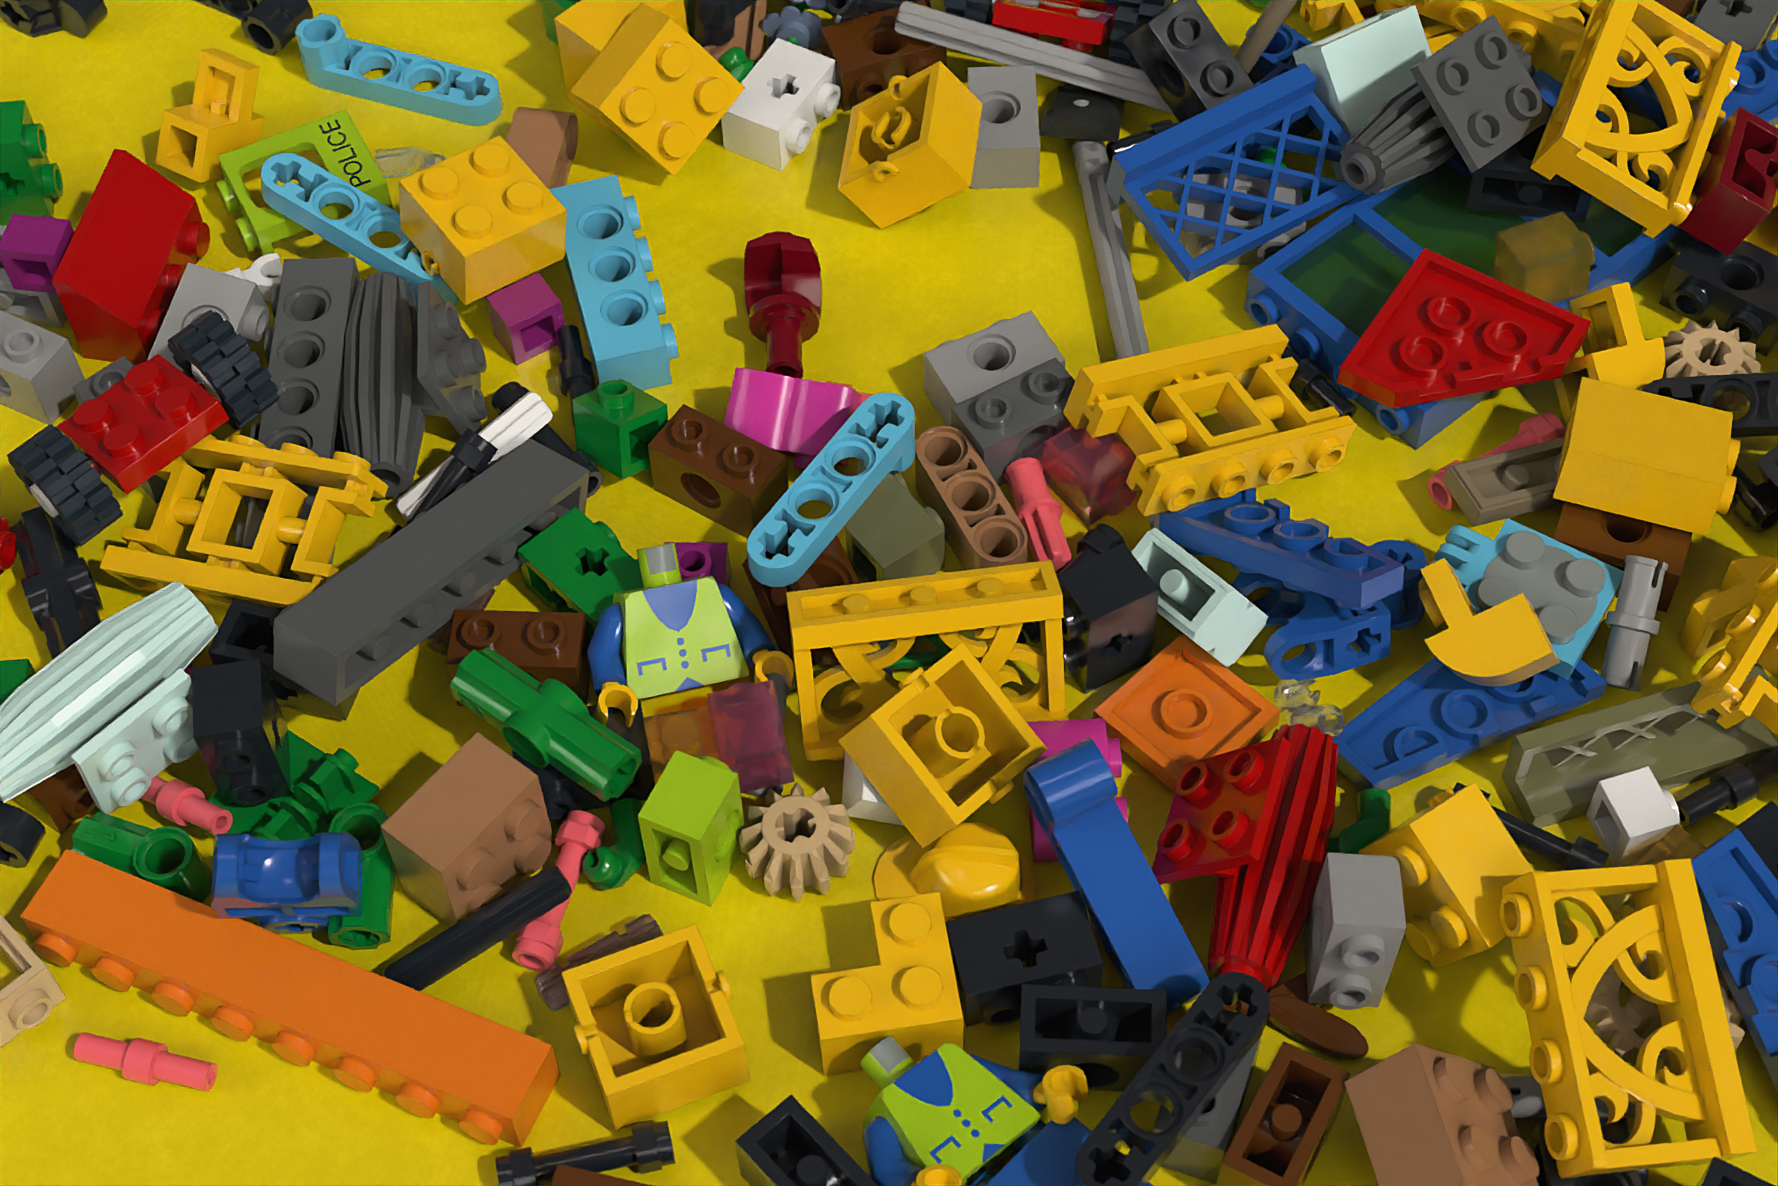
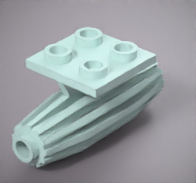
[0,581,218,815]

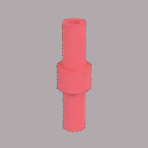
[141,776,233,835]
[74,1032,217,1091]

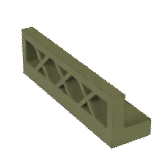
[1501,663,1778,828]

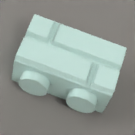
[1131,528,1268,667]

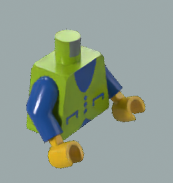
[587,543,795,727]
[860,1036,1090,1186]

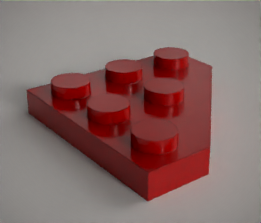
[1337,248,1591,409]

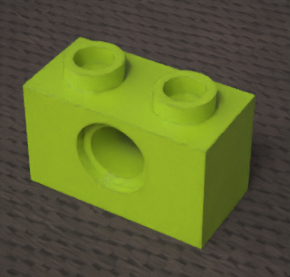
[638,750,745,907]

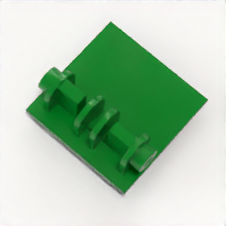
[201,730,380,841]

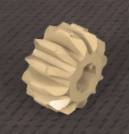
[1662,319,1761,412]
[739,781,855,903]

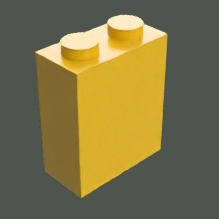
[1553,377,1740,536]

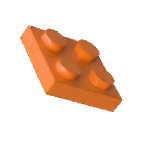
[1093,633,1281,792]

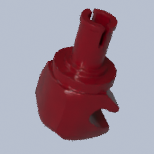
[744,231,822,379]

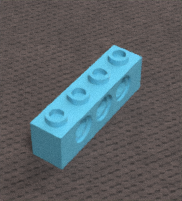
[549,175,679,390]

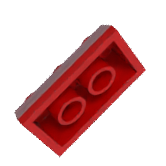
[52,149,210,365]

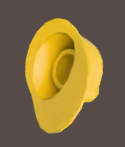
[873,822,1037,922]

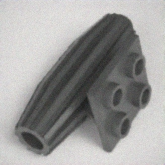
[1340,14,1552,195]
[339,272,487,499]

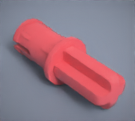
[1004,457,1072,573]

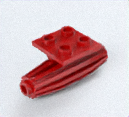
[1152,723,1339,991]

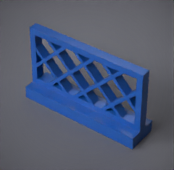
[1105,63,1364,282]

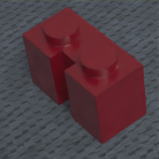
[1677,106,1778,256]

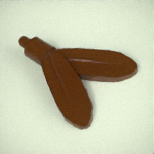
[1223,972,1369,1059]

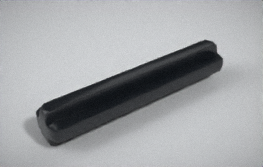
[383,865,572,991]

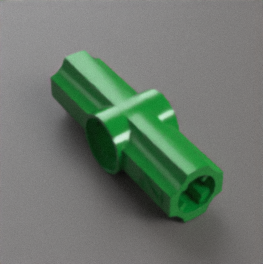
[449,647,642,802]

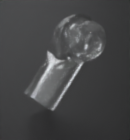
[375,147,447,178]
[1274,678,1345,738]

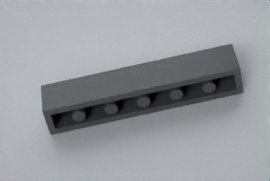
[273,438,590,707]

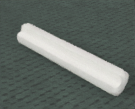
[395,391,553,522]

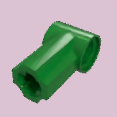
[328,802,396,950]
[72,811,212,903]

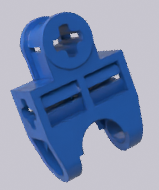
[1231,536,1426,681]
[211,832,363,934]

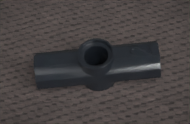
[11,507,104,659]

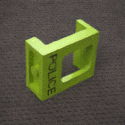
[216,109,394,256]

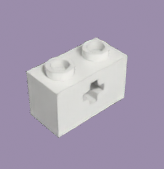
[721,38,840,171]

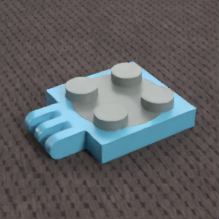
[1428,518,1624,680]

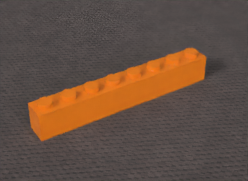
[20,848,561,1148]

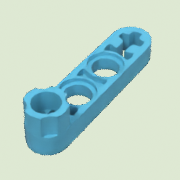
[295,14,503,126]
[261,153,459,307]
[747,392,915,587]

